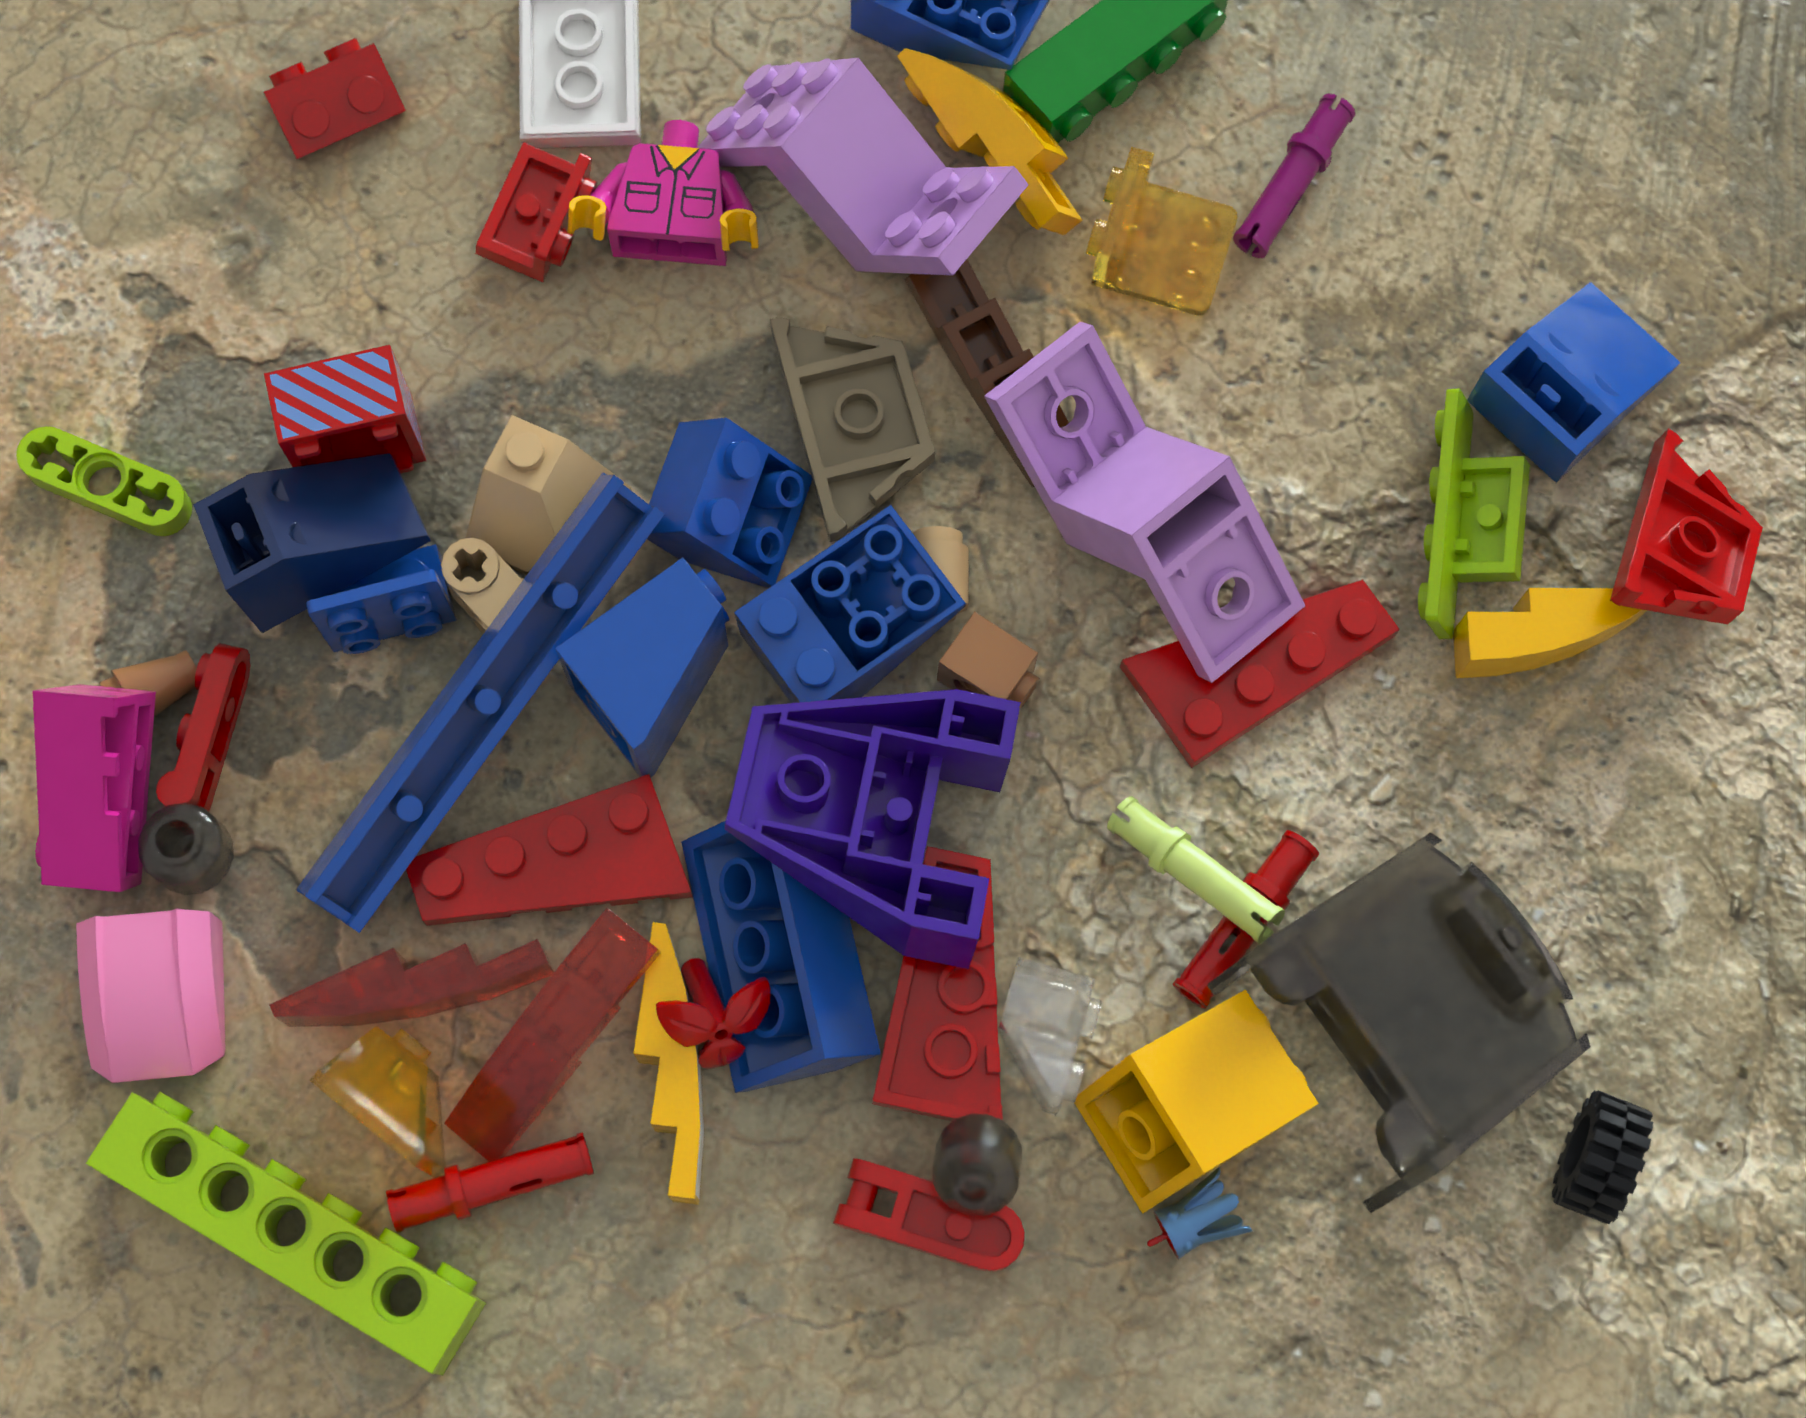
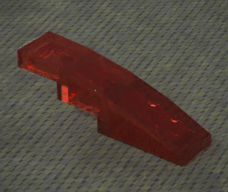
[444,908,661,1161]
[269,939,556,1027]

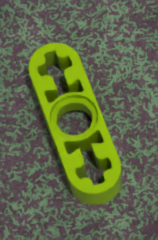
[16,426,192,536]

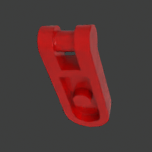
[156,643,251,823]
[833,1158,1025,1272]

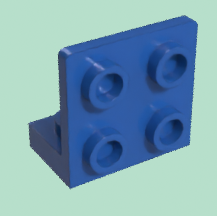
[306,544,457,654]

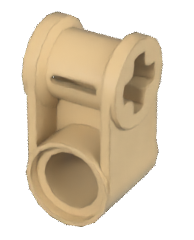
[441,538,524,634]

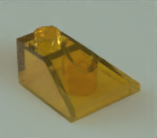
[309,1026,446,1178]

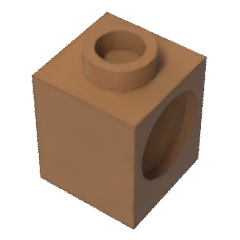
[937,611,1040,710]

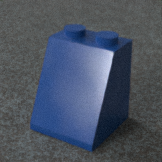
[555,557,730,778]

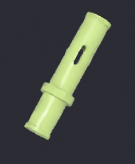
[1107,796,1285,944]

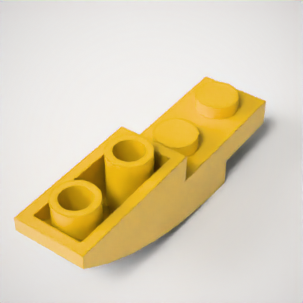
[897,48,1082,235]

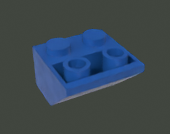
[647,418,812,588]

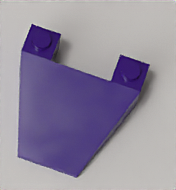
[725,689,1021,969]

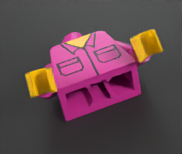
[567,120,759,266]

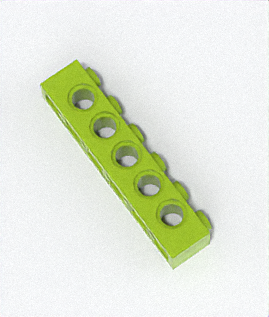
[86,1091,486,1375]

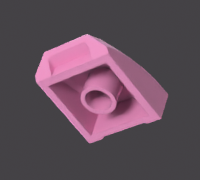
[76,909,225,1083]

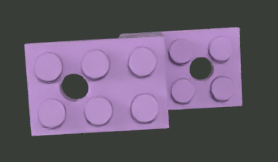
[697,58,1029,275]
[984,322,1306,683]

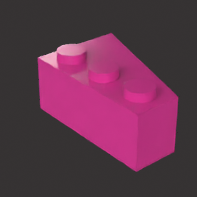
[32,684,156,892]

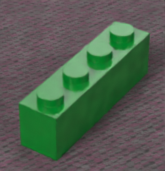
[1003,0,1228,143]

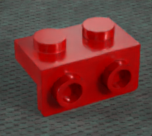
[263,38,406,160]
[475,142,597,283]

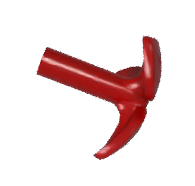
[656,958,770,1069]

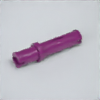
[1232,93,1356,258]

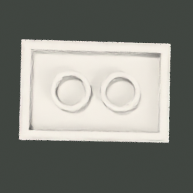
[519,0,641,148]

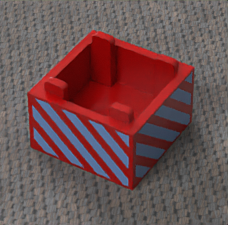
[264,344,427,474]

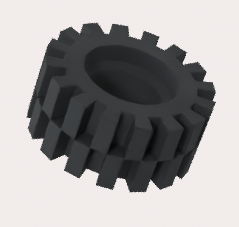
[1552,1090,1653,1224]

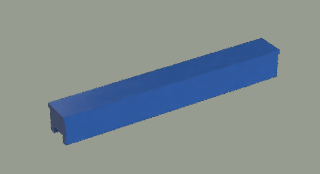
[296,473,665,933]

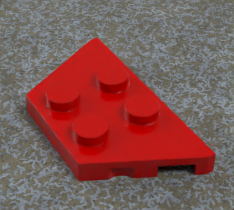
[1610,428,1763,625]

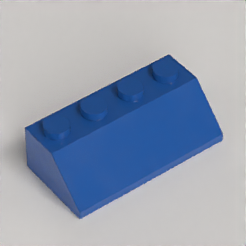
[681,820,881,1093]

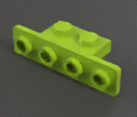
[1418,388,1530,639]

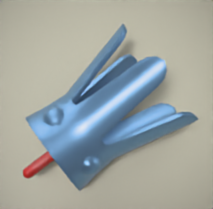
[1147,1167,1253,1260]

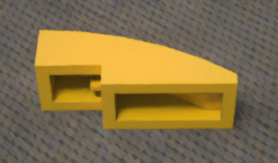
[1453,588,1647,678]

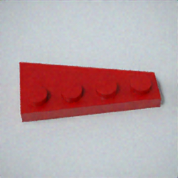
[1120,579,1400,768]
[406,774,693,926]
[872,846,1003,1132]

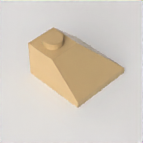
[465,415,632,575]

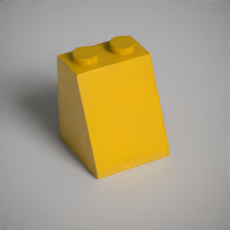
[1072,989,1319,1214]

